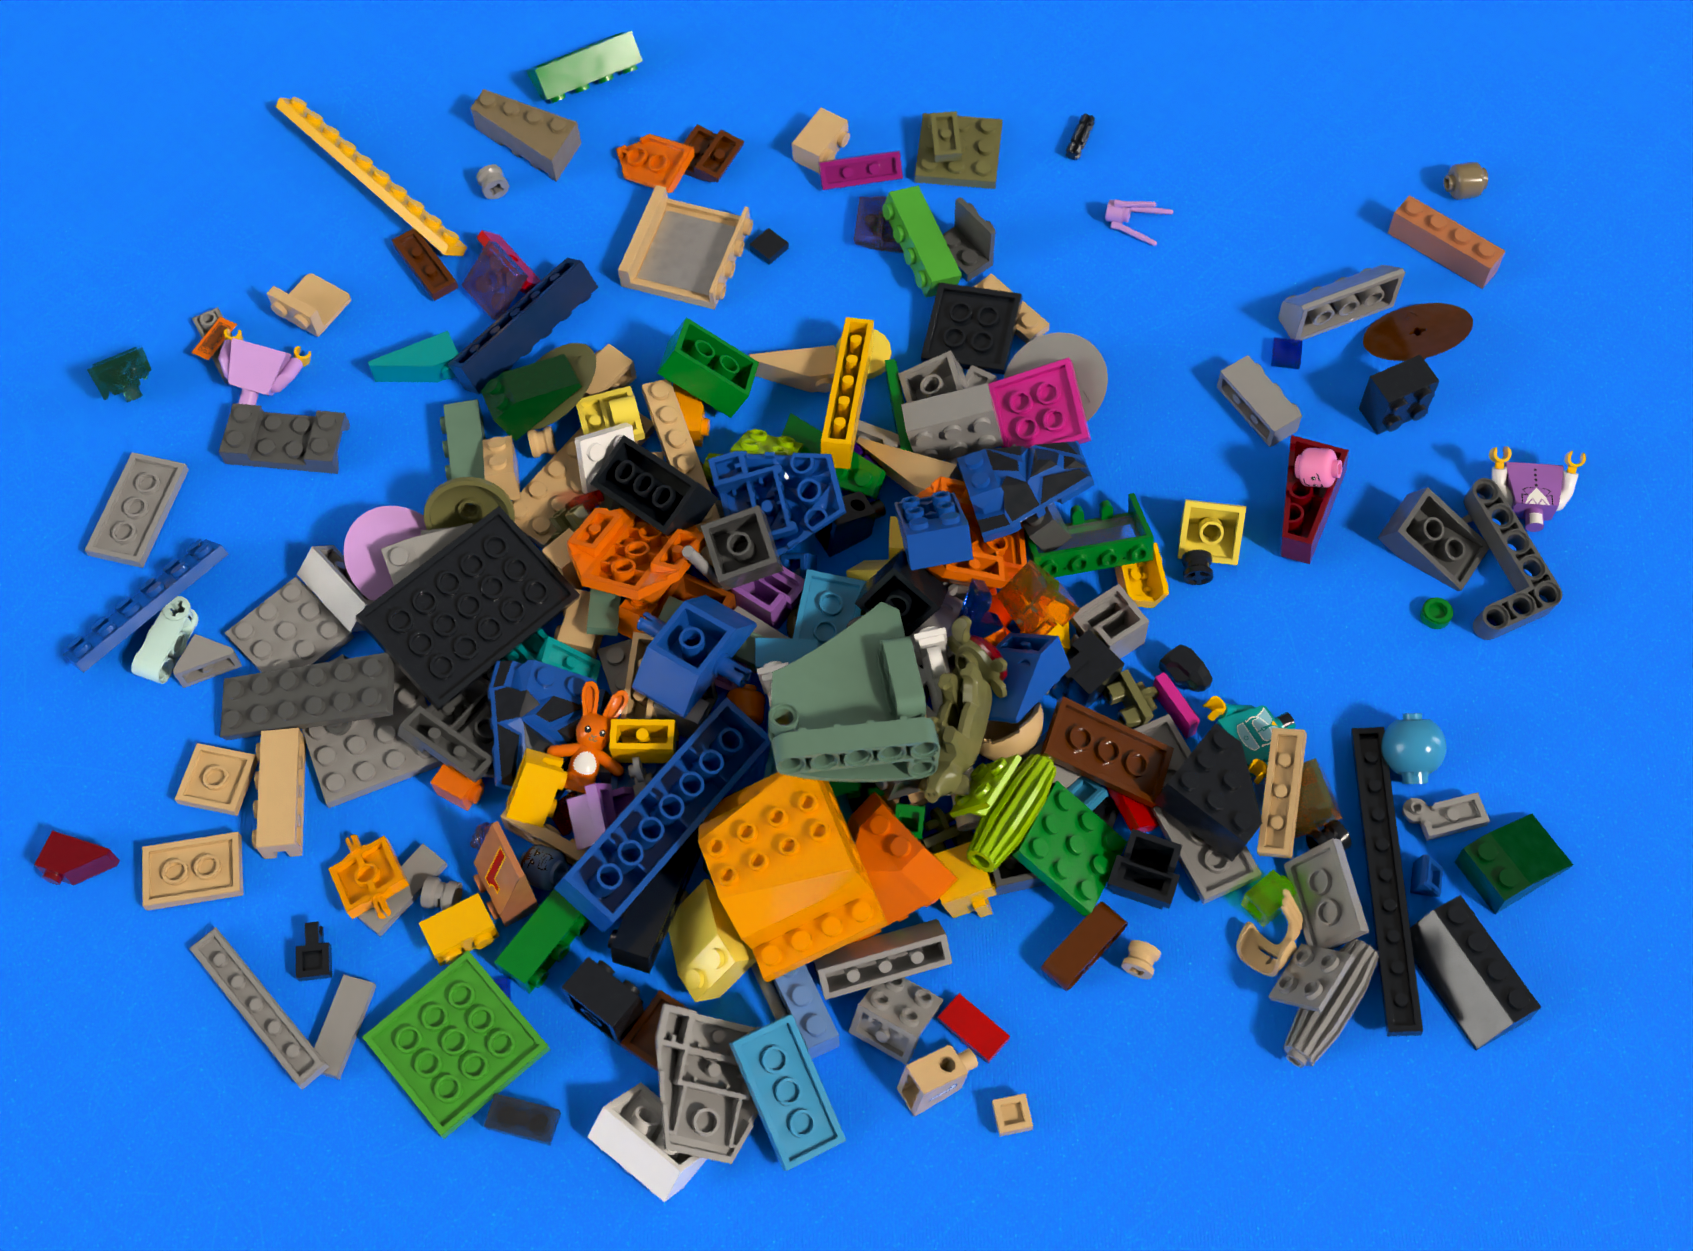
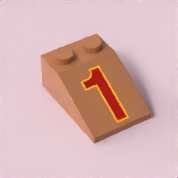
[473,821,539,927]

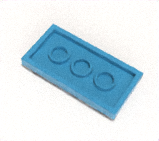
[729,1014,847,1171]

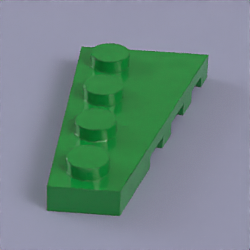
[782,413,886,500]

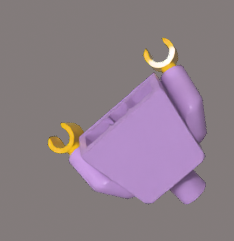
[218,328,311,405]

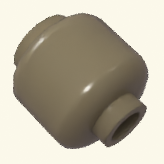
[1444,162,1488,200]

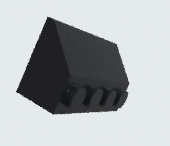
[590,435,718,536]
[1410,895,1541,1050]

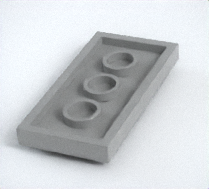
[85,452,189,568]

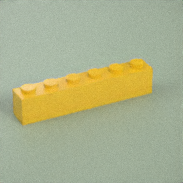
[821,317,874,469]

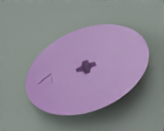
[344,506,427,601]

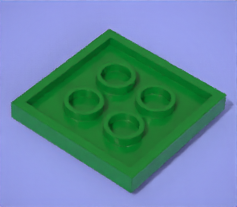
[1012,781,1127,917]

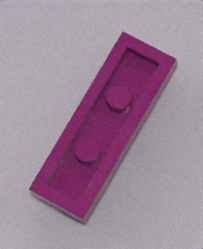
[819,150,903,190]

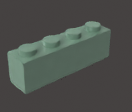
[440,399,486,505]

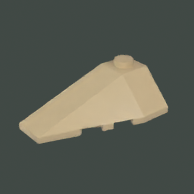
[856,437,964,496]

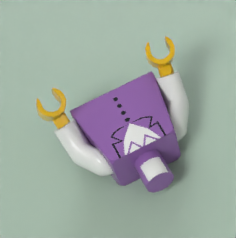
[1489,446,1586,532]

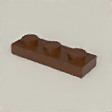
[392,228,458,301]

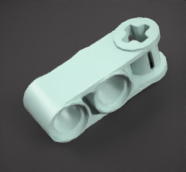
[131,596,199,684]

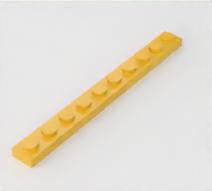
[275,97,467,256]

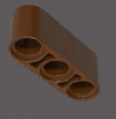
[1041,901,1128,991]

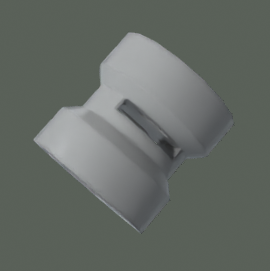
[420,876,463,910]

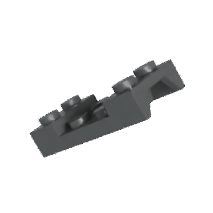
[219,403,350,474]

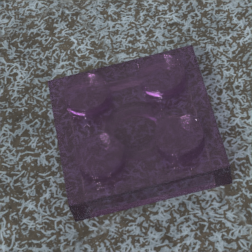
[461,241,528,320]

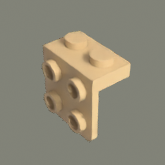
[267,273,351,337]

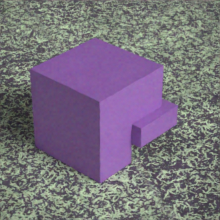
[732,566,805,631]
[567,783,635,850]

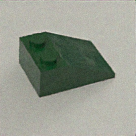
[481,354,582,441]
[1454,814,1573,914]

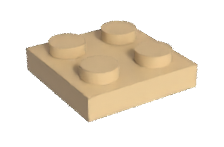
[175,743,258,816]

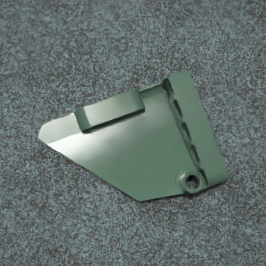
[768,602,940,782]

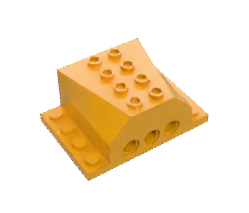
[698,772,888,982]

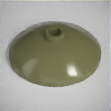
[424,477,515,530]

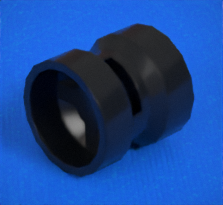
[1306,819,1352,851]

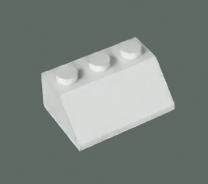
[587,1082,707,1202]

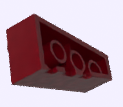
[1281,435,1349,564]

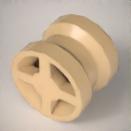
[527,425,557,458]
[1121,940,1161,979]

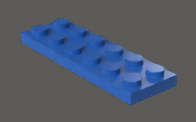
[63,539,228,673]

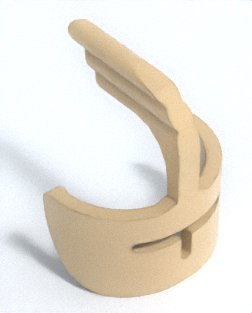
[1236,889,1303,977]

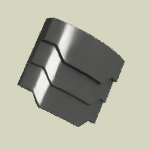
[397,667,494,782]

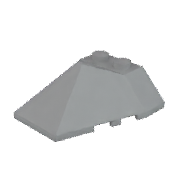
[655,1004,760,1164]

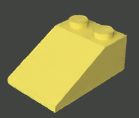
[668,879,756,1002]

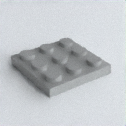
[225,577,355,673]

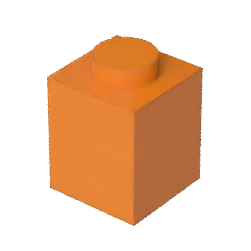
[430,763,485,811]

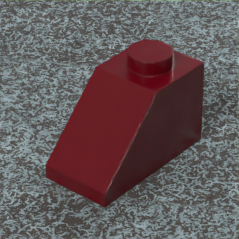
[34,831,120,885]

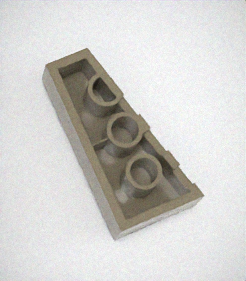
[471,89,582,182]

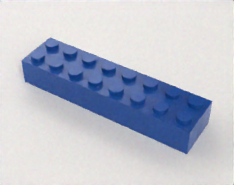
[554,697,771,933]

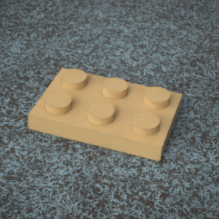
[142,832,243,911]

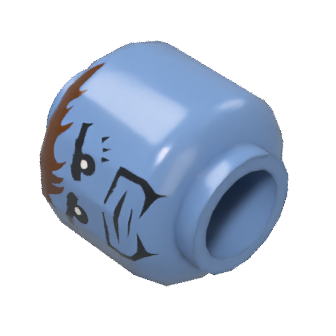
[519,844,569,891]

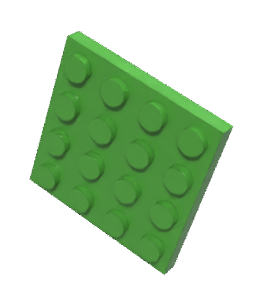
[362,950,551,1139]

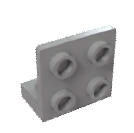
[848,978,943,1065]

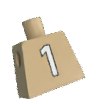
[897,1045,978,1117]

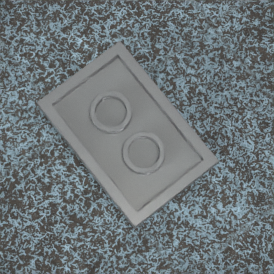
[1284,838,1369,950]

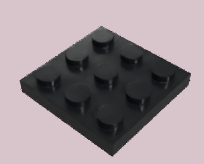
[921,282,1023,375]

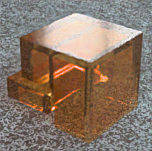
[997,559,1080,635]
[1264,758,1342,839]

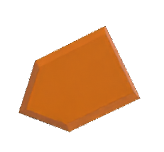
[616,134,695,193]

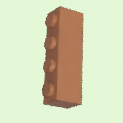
[1388,195,1505,289]

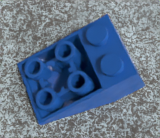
[894,491,973,570]
[988,632,1071,723]

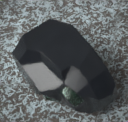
[1158,644,1213,692]

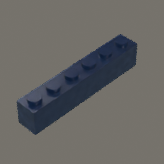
[447,258,598,395]

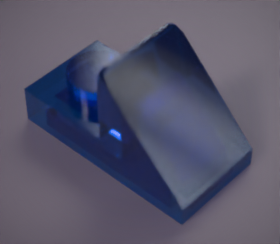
[958,578,1003,638]

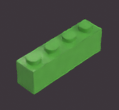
[882,186,962,298]

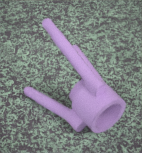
[1105,199,1173,246]

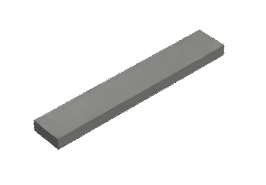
[189,927,329,1090]

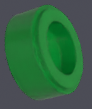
[1420,597,1453,629]

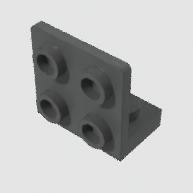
[942,197,996,282]

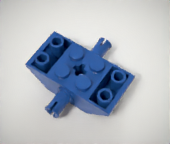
[632,595,757,719]

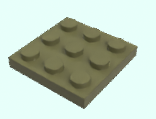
[915,113,1003,189]

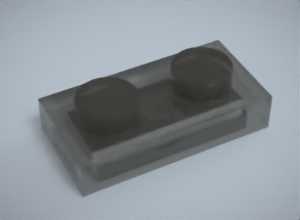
[484,1093,561,1146]

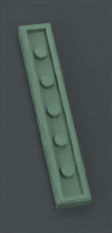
[587,492,621,636]

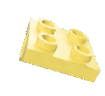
[576,386,645,442]

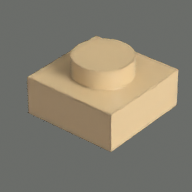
[992,1093,1033,1137]

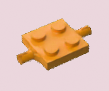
[328,834,409,919]

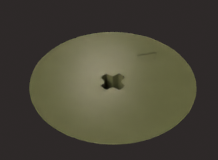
[530,343,596,430]

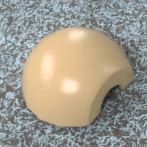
[979,702,1044,761]

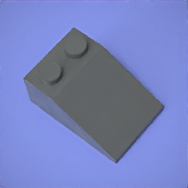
[1378,487,1489,591]

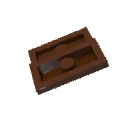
[683,124,744,182]

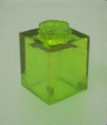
[1241,869,1297,928]

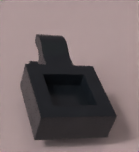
[296,921,332,982]

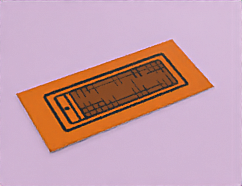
[191,316,237,361]

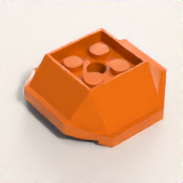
[916,476,1028,590]
[567,508,706,605]

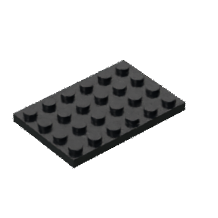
[355,506,580,711]

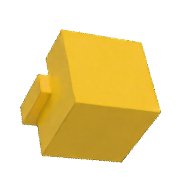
[934,842,997,918]

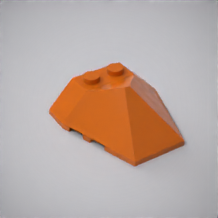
[847,791,958,944]

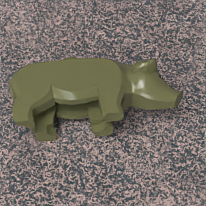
[918,662,992,803]

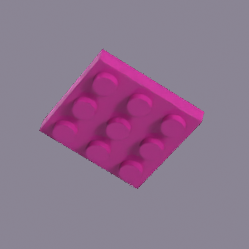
[988,357,1091,448]

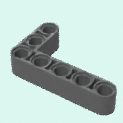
[1463,478,1562,640]

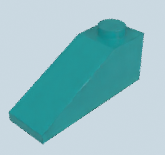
[368,331,458,382]

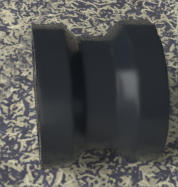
[1182,550,1214,585]

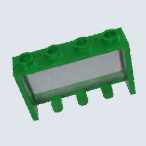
[1024,493,1154,581]

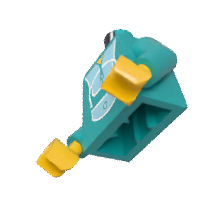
[1202,696,1296,784]

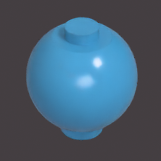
[1381,713,1447,784]

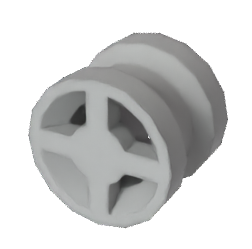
[476,164,509,199]

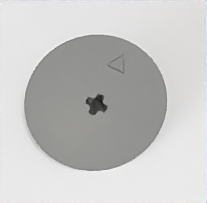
[1004,332,1108,421]

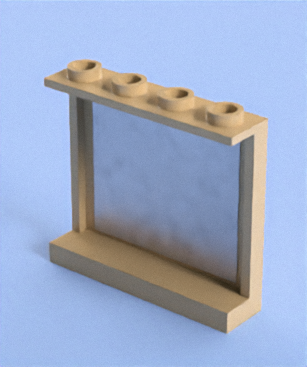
[618,185,753,310]

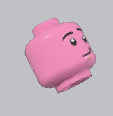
[1295,448,1342,488]

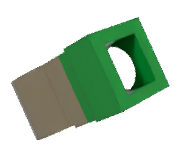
[895,802,926,839]

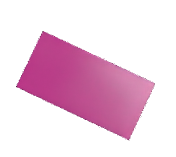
[1153,672,1200,739]

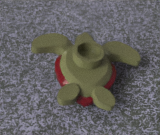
[947,615,1008,698]

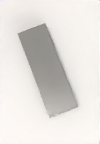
[357,844,448,937]
[314,975,377,1080]

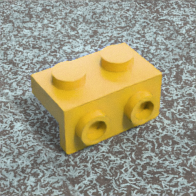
[1114,542,1169,608]

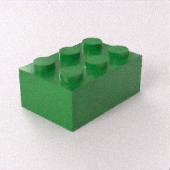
[657,317,759,418]

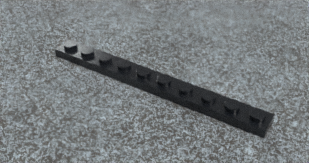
[1351,727,1423,1036]

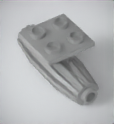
[1268,939,1379,1068]

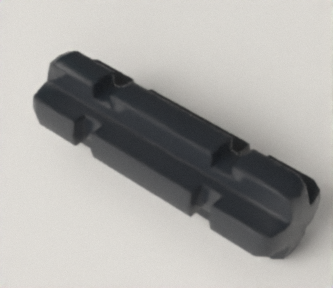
[1066,113,1095,160]

